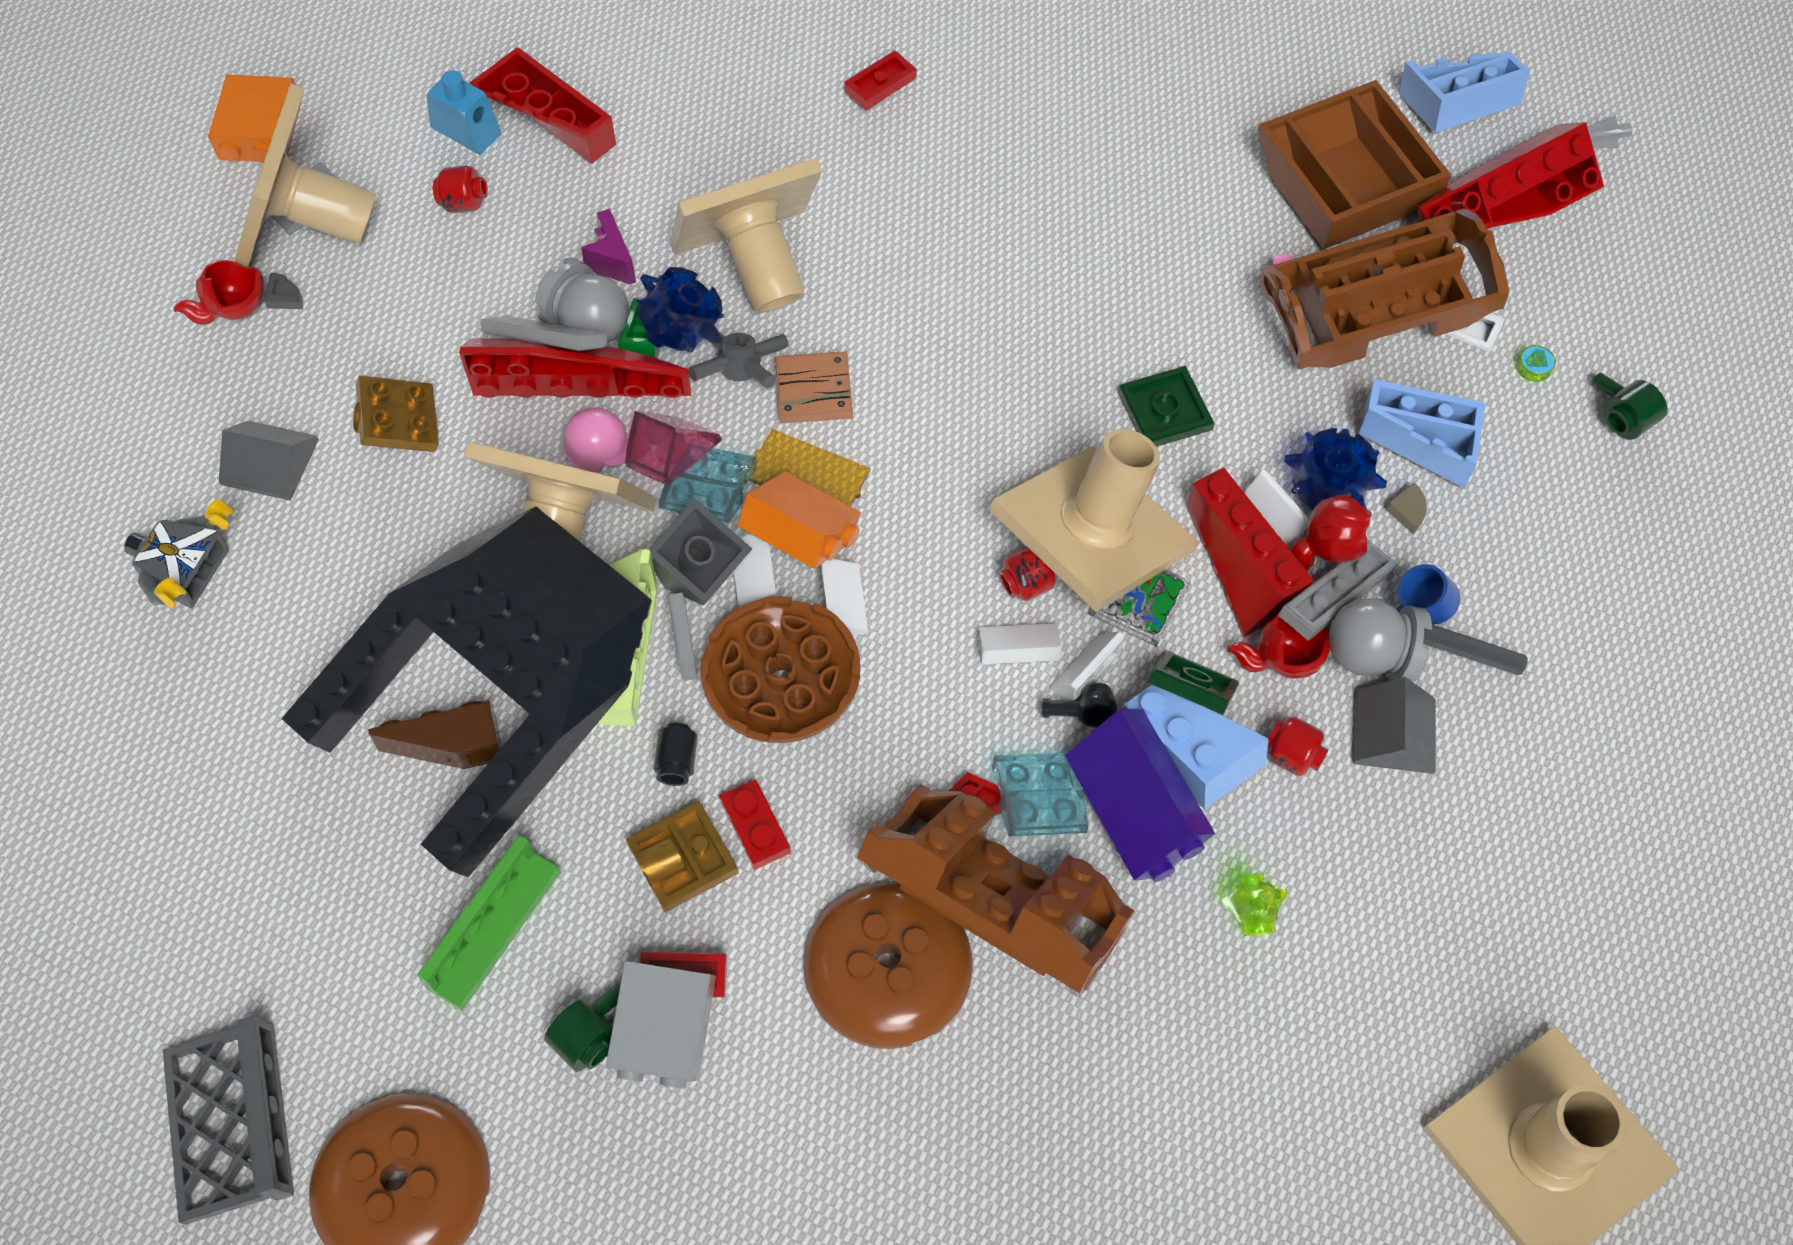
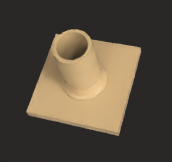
[234,83,376,268]
[670,158,822,313]
[989,429,1199,612]
[464,441,658,541]
[1423,1026,1680,1245]

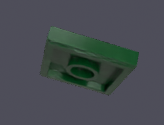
[1117,366,1215,447]
[1148,651,1240,715]

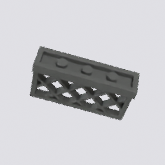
[163,1015,294,1225]

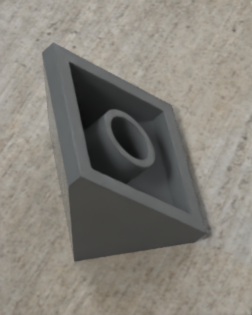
[219,421,319,501]
[648,498,752,606]
[1353,677,1436,774]

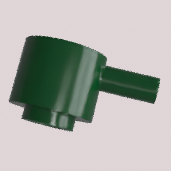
[1592,372,1668,440]
[544,983,621,1072]

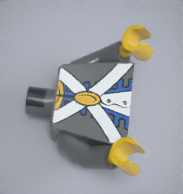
[124,499,235,609]

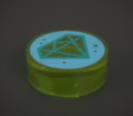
[1516,345,1556,382]

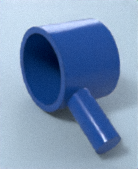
[1396,564,1461,625]

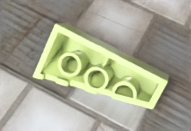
[598,549,658,727]

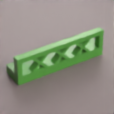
[417,835,561,1011]

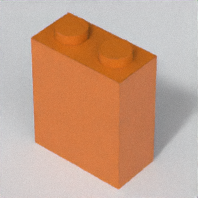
[208,74,302,163]
[737,471,861,569]

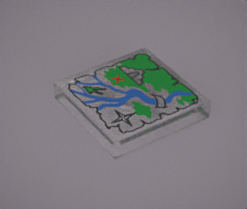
[1087,569,1191,647]

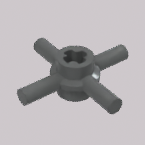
[689,327,789,388]

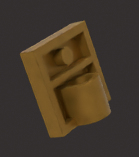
[353,375,439,452]
[626,801,739,913]

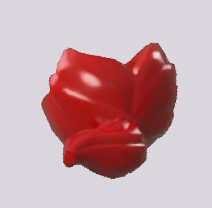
[173,260,263,325]
[1291,495,1372,571]
[1227,614,1329,679]

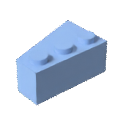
[1399,52,1530,133]
[1359,379,1485,488]
[1124,685,1268,810]

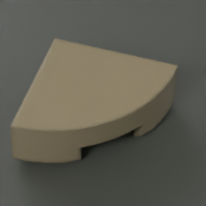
[1386,483,1427,534]

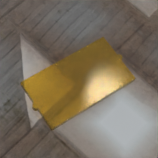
[745,429,870,507]

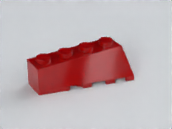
[469,47,616,163]
[1186,467,1315,638]

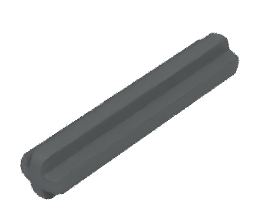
[1423,624,1528,675]

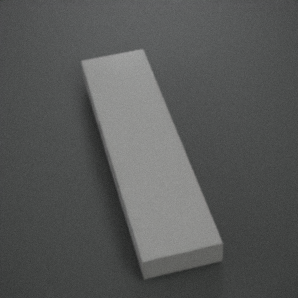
[481,316,607,351]
[1278,540,1398,641]

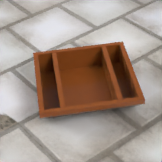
[1258,80,1451,249]

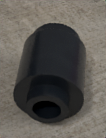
[653,723,698,786]

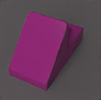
[581,208,636,284]

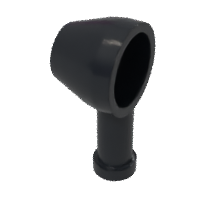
[1042,683,1118,728]

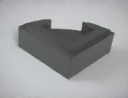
[264,272,303,309]

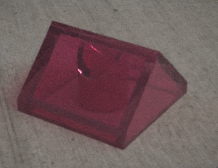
[625,410,722,486]

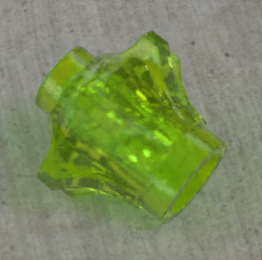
[1221,873,1288,936]

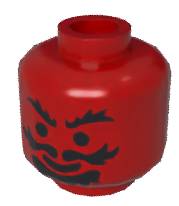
[432,166,488,213]
[999,546,1056,602]
[1268,716,1329,776]

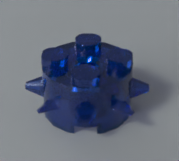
[637,267,724,352]
[1284,428,1388,510]

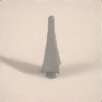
[1587,115,1632,148]

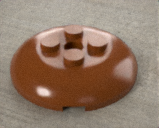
[700,596,861,743]
[803,883,973,1049]
[309,1093,491,1245]

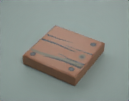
[775,351,853,424]

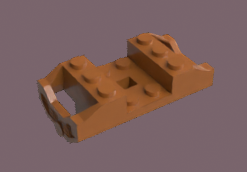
[1259,209,1509,370]
[857,784,1135,997]

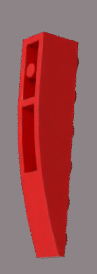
[1417,122,1604,228]
[459,338,692,398]

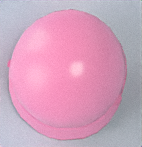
[562,407,631,473]

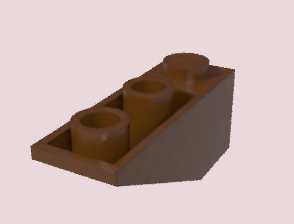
[368,701,502,769]

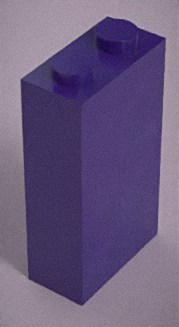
[1064,709,1216,882]

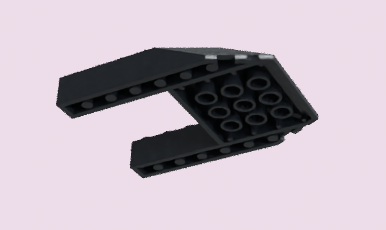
[281,507,652,878]

